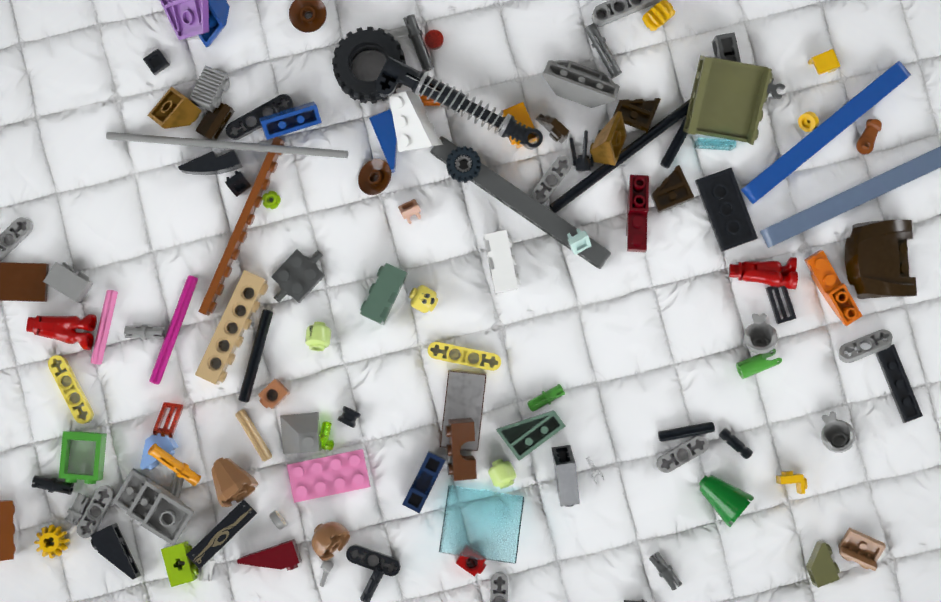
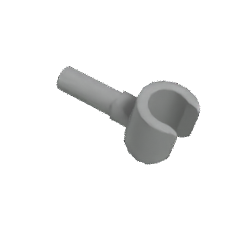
[319,560,334,587]

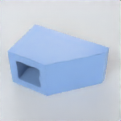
[140,428,179,470]

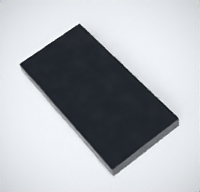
[695,167,758,252]

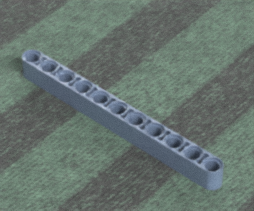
[760,146,941,248]

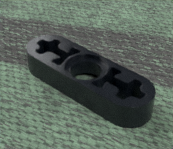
[346,544,401,576]

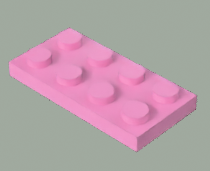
[287,449,371,503]

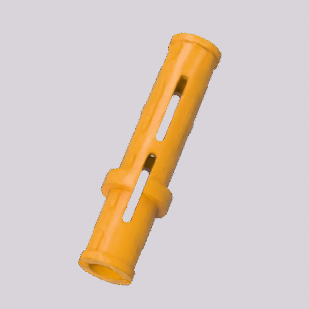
[148,443,201,486]

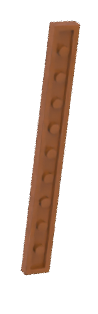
[198,137,285,316]

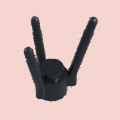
[569,130,601,171]

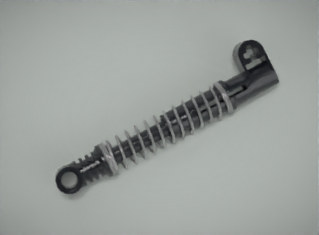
[375,56,543,150]

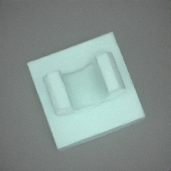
[567,228,591,255]

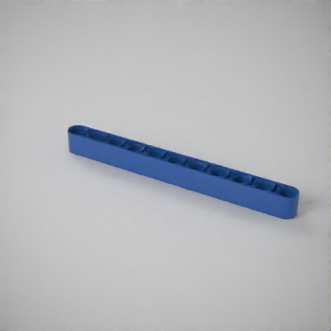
[741,61,911,204]

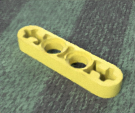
[428,342,501,371]
[48,355,94,424]

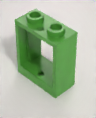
[59,431,107,484]

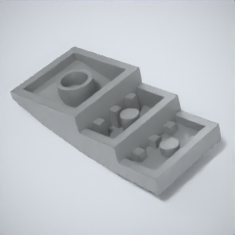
[112,468,194,546]

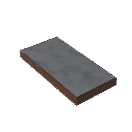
[440,370,486,451]

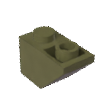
[806,540,840,588]

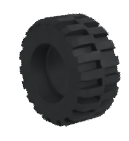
[332,27,406,104]

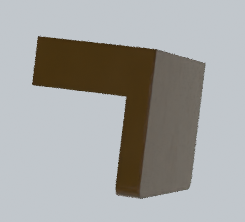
[196,103,235,140]

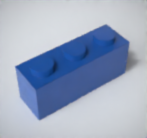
[259,101,322,140]

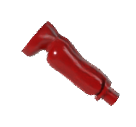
[729,257,798,290]
[26,314,97,350]

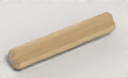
[235,409,272,462]

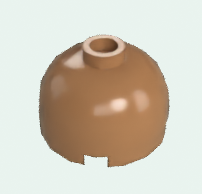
[311,522,350,561]

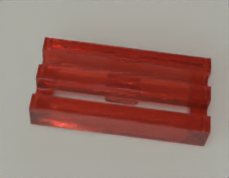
[153,402,183,438]

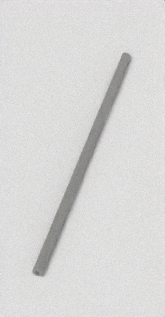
[106,132,349,158]

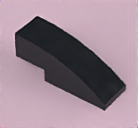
[178,150,243,175]

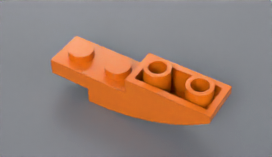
[804,250,862,326]

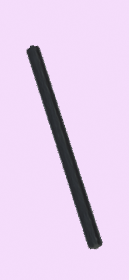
[549,99,690,213]

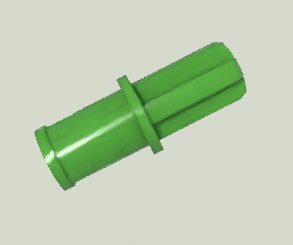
[527,384,565,412]

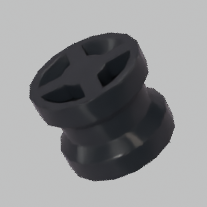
[337,406,361,428]

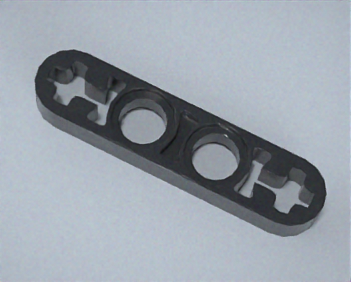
[226,94,294,140]

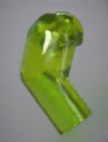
[320,421,334,451]

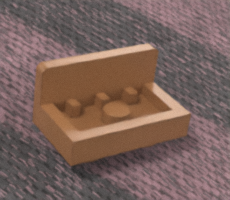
[838,527,886,571]

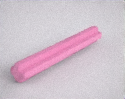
[91,290,118,365]

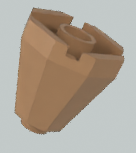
[211,457,259,507]

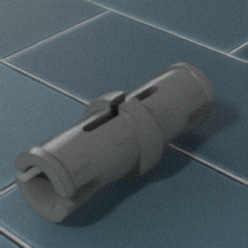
[649,552,682,591]

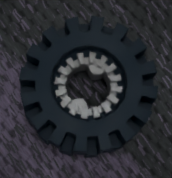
[446,146,481,183]

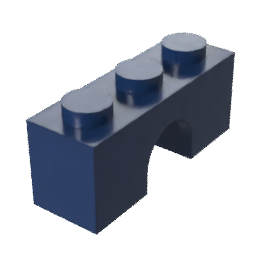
[402,451,446,513]

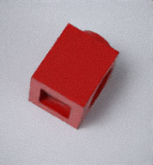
[455,545,486,577]

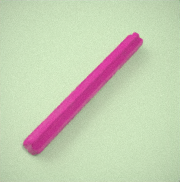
[149,275,198,385]

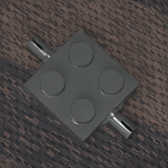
[271,249,325,303]

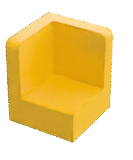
[808,49,840,75]

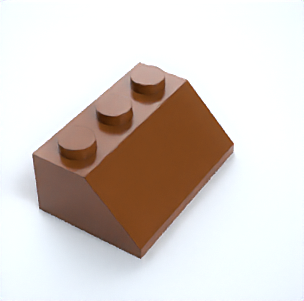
[0,500,16,561]

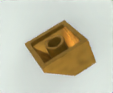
[147,87,202,129]
[590,111,627,166]

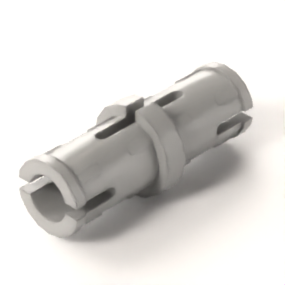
[124,325,165,340]

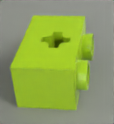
[161,541,199,587]

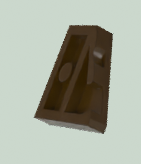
[613,98,661,132]
[536,113,570,144]
[651,165,694,213]

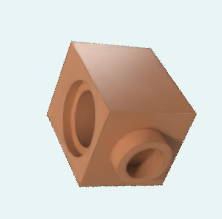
[258,379,290,409]

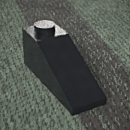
[90,523,141,580]

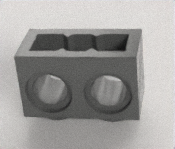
[712,32,741,62]

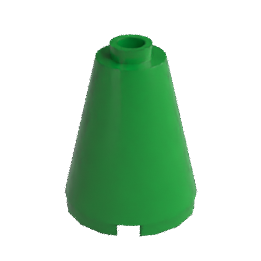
[699,475,754,527]

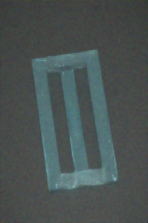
[695,138,737,151]

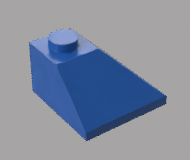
[198,0,230,48]

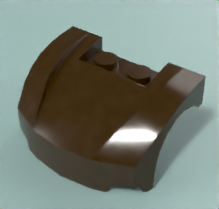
[844,220,917,299]

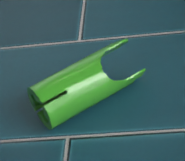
[736,349,782,379]

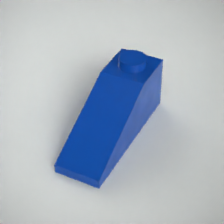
[369,109,398,173]

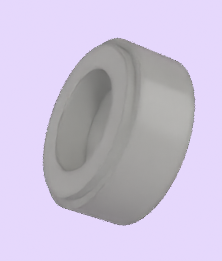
[269,510,287,530]

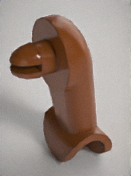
[856,119,882,154]

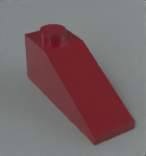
[237,539,302,571]

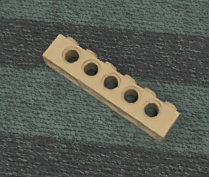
[195,270,269,385]

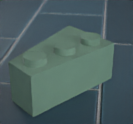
[360,263,408,326]
[496,410,566,461]

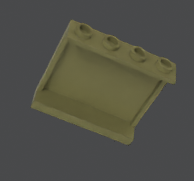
[683,55,773,145]

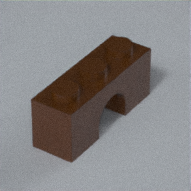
[445,418,477,481]

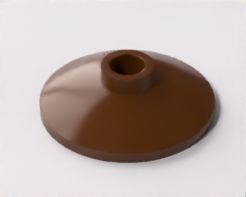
[289,0,327,33]
[358,159,392,195]

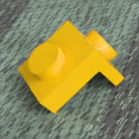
[776,471,808,494]

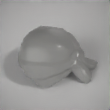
[744,313,778,354]
[821,411,855,453]

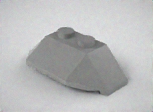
[543,60,620,108]

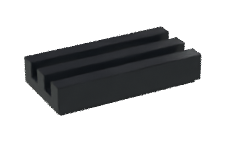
[765,286,796,324]

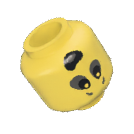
[409,285,438,313]

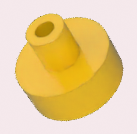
[798,111,819,132]

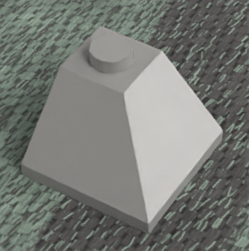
[280,412,322,454]

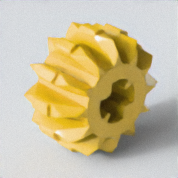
[642,0,676,31]
[34,524,69,558]

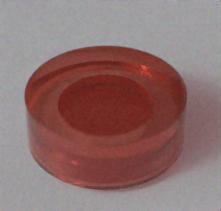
[425,30,444,50]

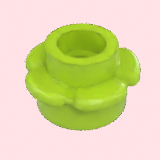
[262,191,281,209]

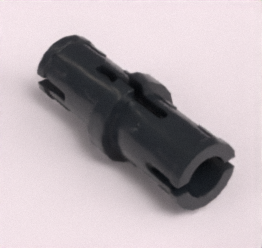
[31,475,74,495]

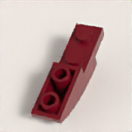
[626,175,649,253]

